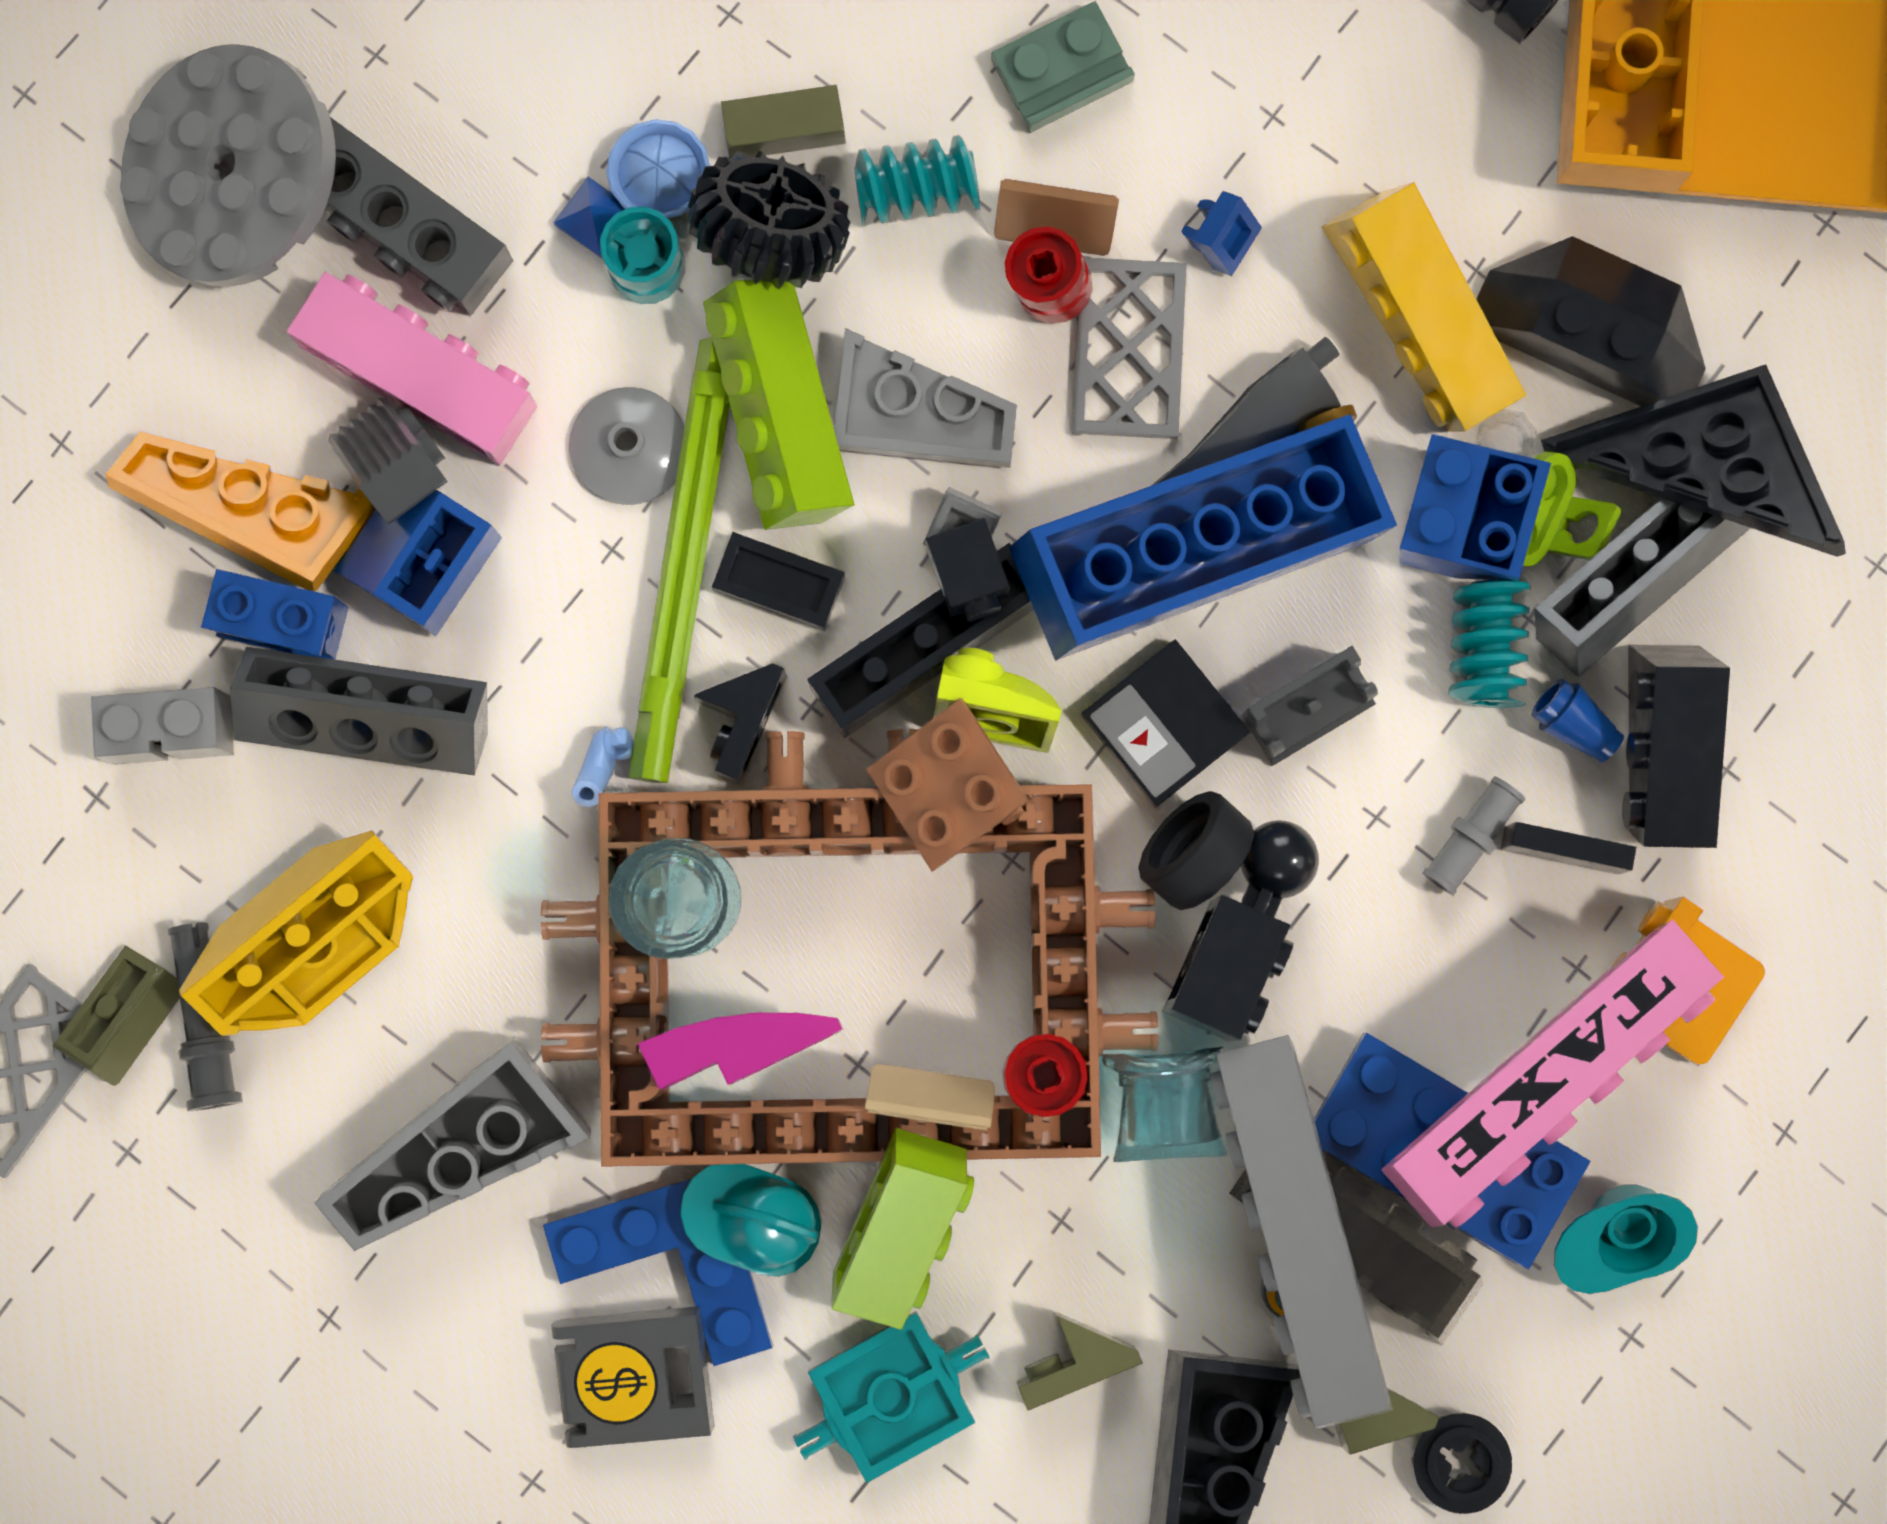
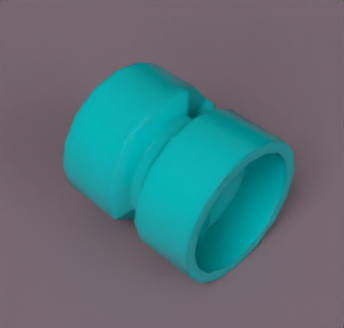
[600,206,685,304]

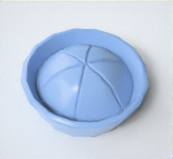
[606,119,710,219]

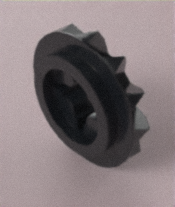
[1411,1412,1512,1514]

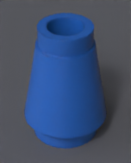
[1531,678,1624,763]

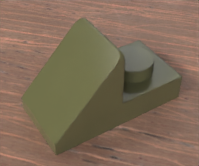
[1017,1312,1143,1411]

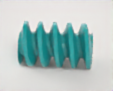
[854,135,980,226]
[1448,580,1531,708]

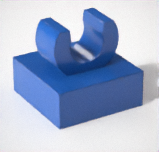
[1181,191,1262,277]

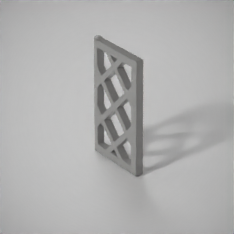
[1071,256,1187,439]
[0,964,87,1178]

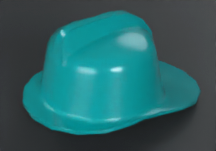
[680,1164,821,1277]
[1554,1184,1698,1294]

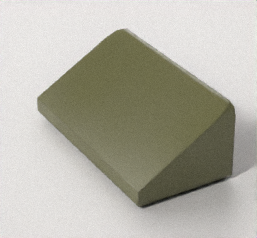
[721,84,846,159]
[52,945,180,1086]

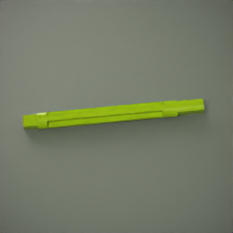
[628,337,730,783]

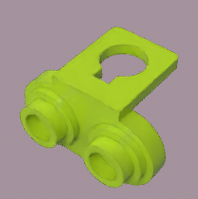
[1523,452,1621,567]

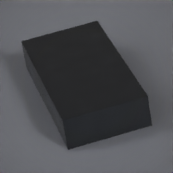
[712,532,846,631]
[1500,822,1637,875]

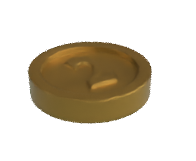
[1298,405,1358,432]

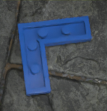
[543,1178,774,1367]

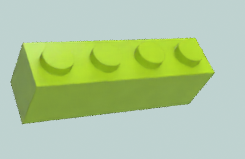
[703,280,855,530]

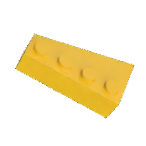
[1321,182,1527,432]

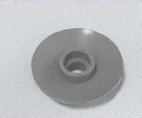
[569,387,684,505]

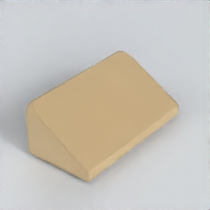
[865,1064,995,1131]

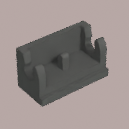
[1242,645,1378,766]

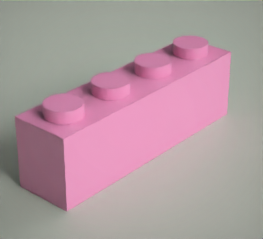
[286,271,537,466]

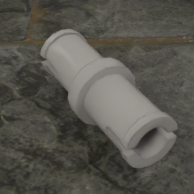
[1422,776,1525,896]

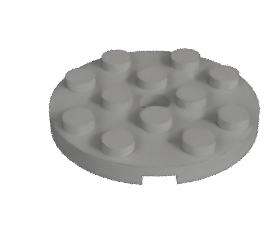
[120,44,336,287]

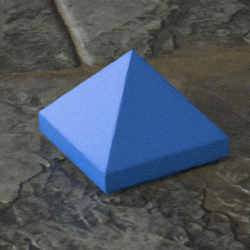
[553,176,625,259]

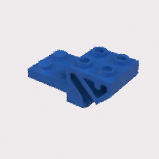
[1314,1032,1591,1270]

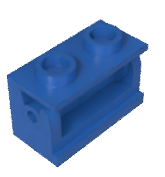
[201,569,349,659]

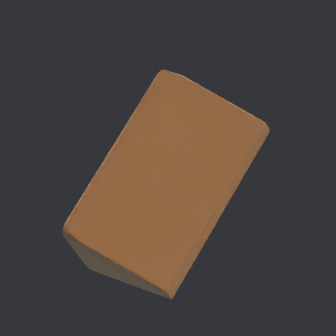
[994,178,1119,256]

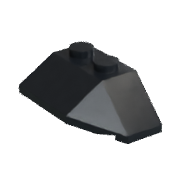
[1476,236,1706,406]

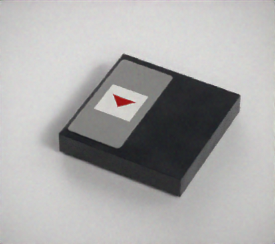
[1081,639,1251,809]

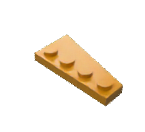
[105,431,375,592]

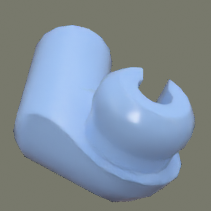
[572,726,633,807]

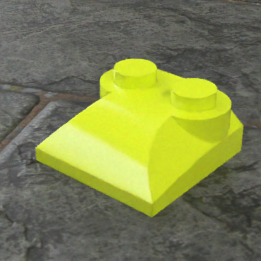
[933,648,1062,753]

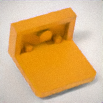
[1612,896,1765,1064]

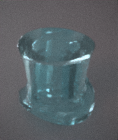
[608,838,742,959]
[1102,1046,1228,1162]

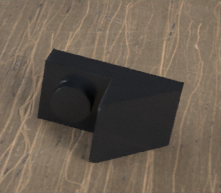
[694,663,787,786]

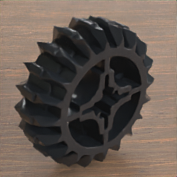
[688,151,850,289]

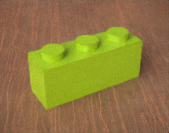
[832,1128,974,1330]

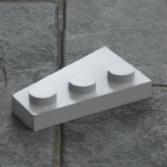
[834,328,1017,468]

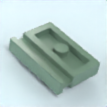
[991,0,1135,133]

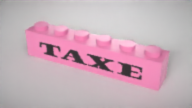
[1381,920,1724,1228]

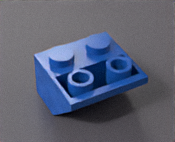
[1400,434,1551,581]
[334,490,502,637]

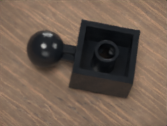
[1162,820,1319,1041]

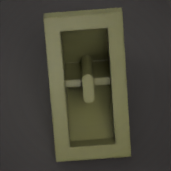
[1335,1388,1440,1455]

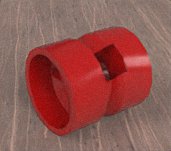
[1005,226,1093,324]
[1002,1034,1088,1117]

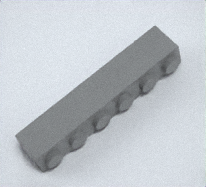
[1210,1035,1393,1429]

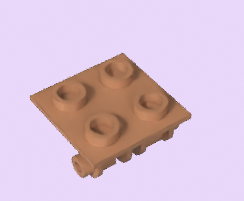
[866,698,1029,872]

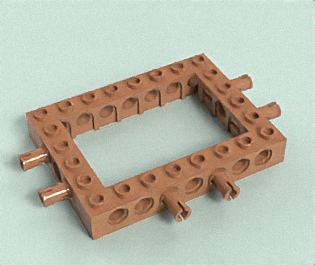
[541,729,1158,1167]

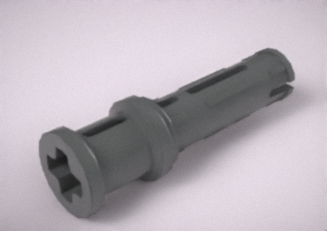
[168,923,243,1112]

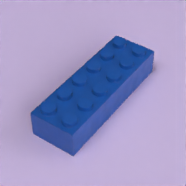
[1009,414,1397,661]

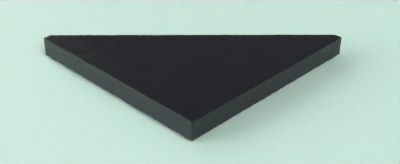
[1541,364,1846,557]

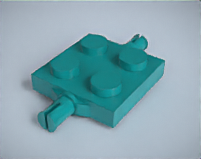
[793,1311,990,1483]

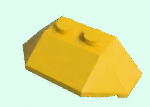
[179,830,413,1036]

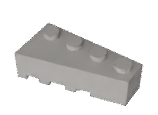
[314,1037,591,1251]

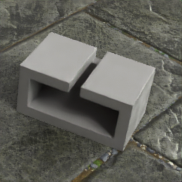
[91,687,234,765]

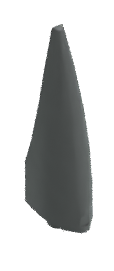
[1151,337,1341,486]

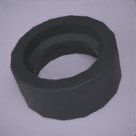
[1138,791,1254,910]

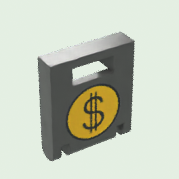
[551,1306,715,1448]

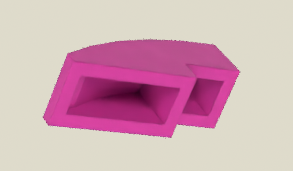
[638,1012,844,1090]

